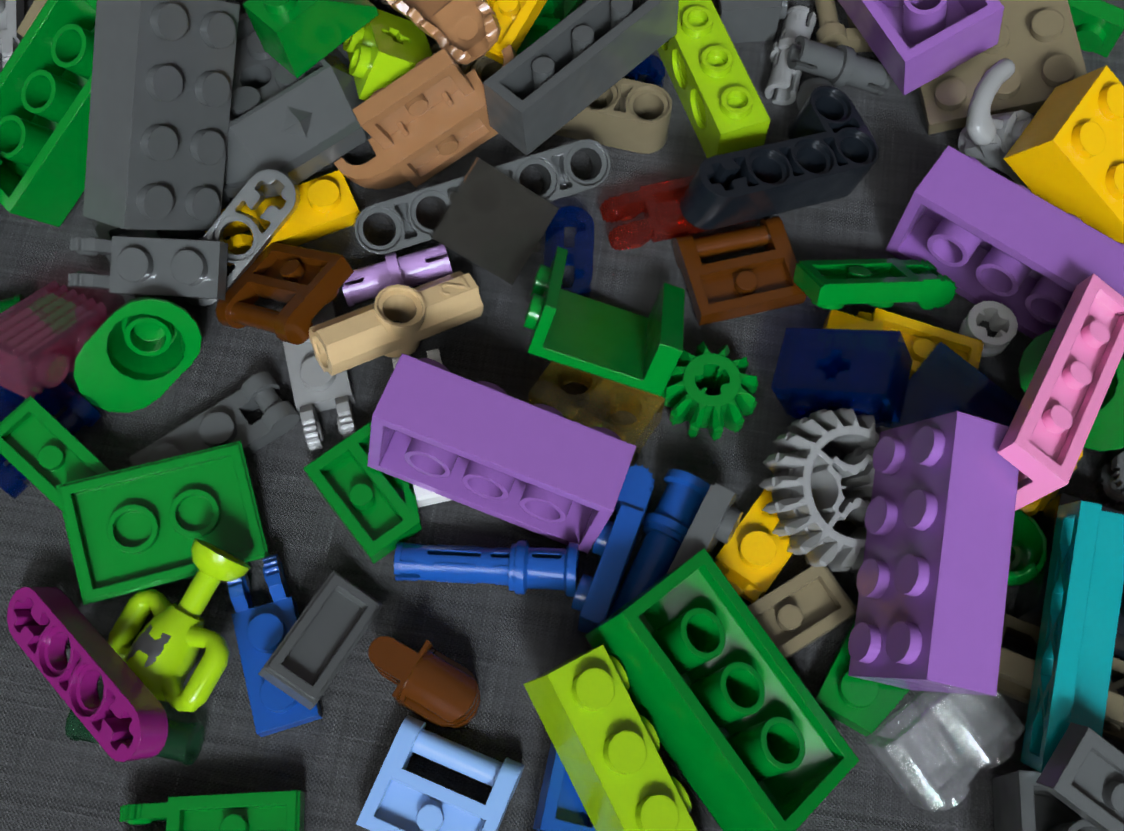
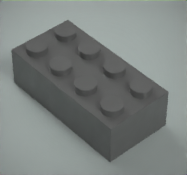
[83,0,240,231]

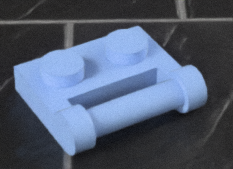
[356,715,524,831]

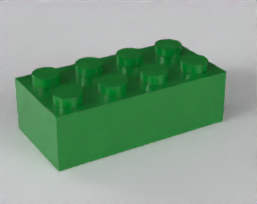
[0,0,97,227]

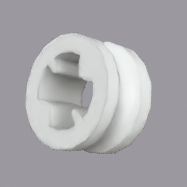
[959,301,1018,357]

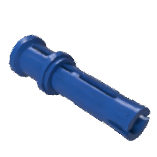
[606,469,711,619]
[394,540,579,597]

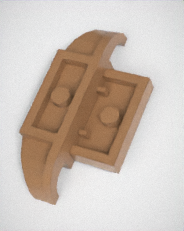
[334,44,517,190]

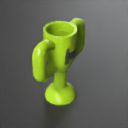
[107,538,251,712]

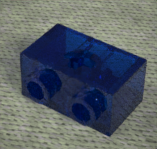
[771,328,913,424]

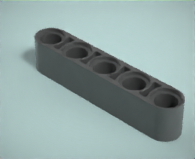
[353,139,611,254]

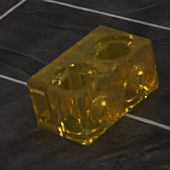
[529,361,665,465]

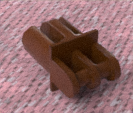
[368,636,480,728]

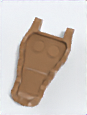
[386,0,501,64]

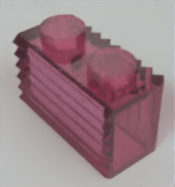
[0,280,107,398]

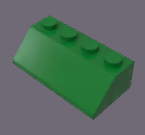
[585,548,859,831]

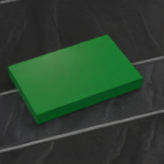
[56,441,270,605]

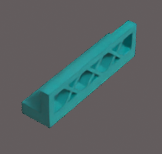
[1020,500,1124,773]

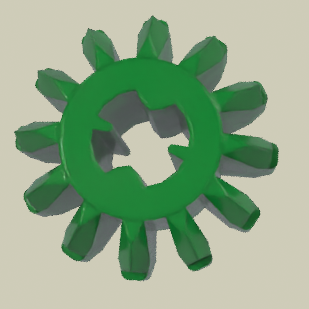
[660,341,758,442]

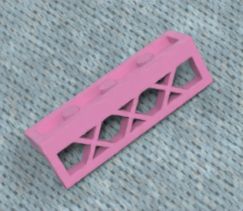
[997,273,1124,511]

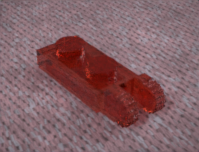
[599,175,755,251]

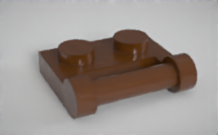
[673,216,807,326]
[216,242,354,345]

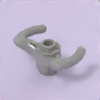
[958,58,1033,190]

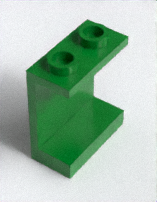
[523,246,685,396]

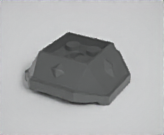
[222,11,369,203]

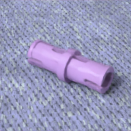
[342,242,453,307]

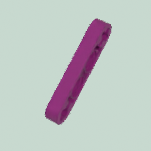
[7,587,168,762]

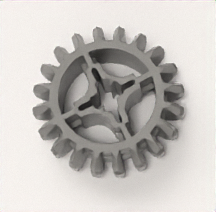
[759,408,892,572]

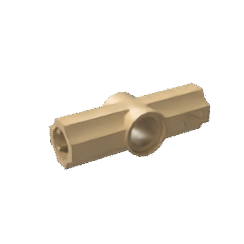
[309,271,484,376]

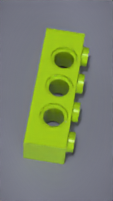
[657,0,771,158]

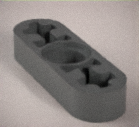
[183,169,300,306]

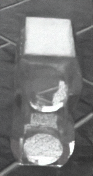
[865,691,1025,812]

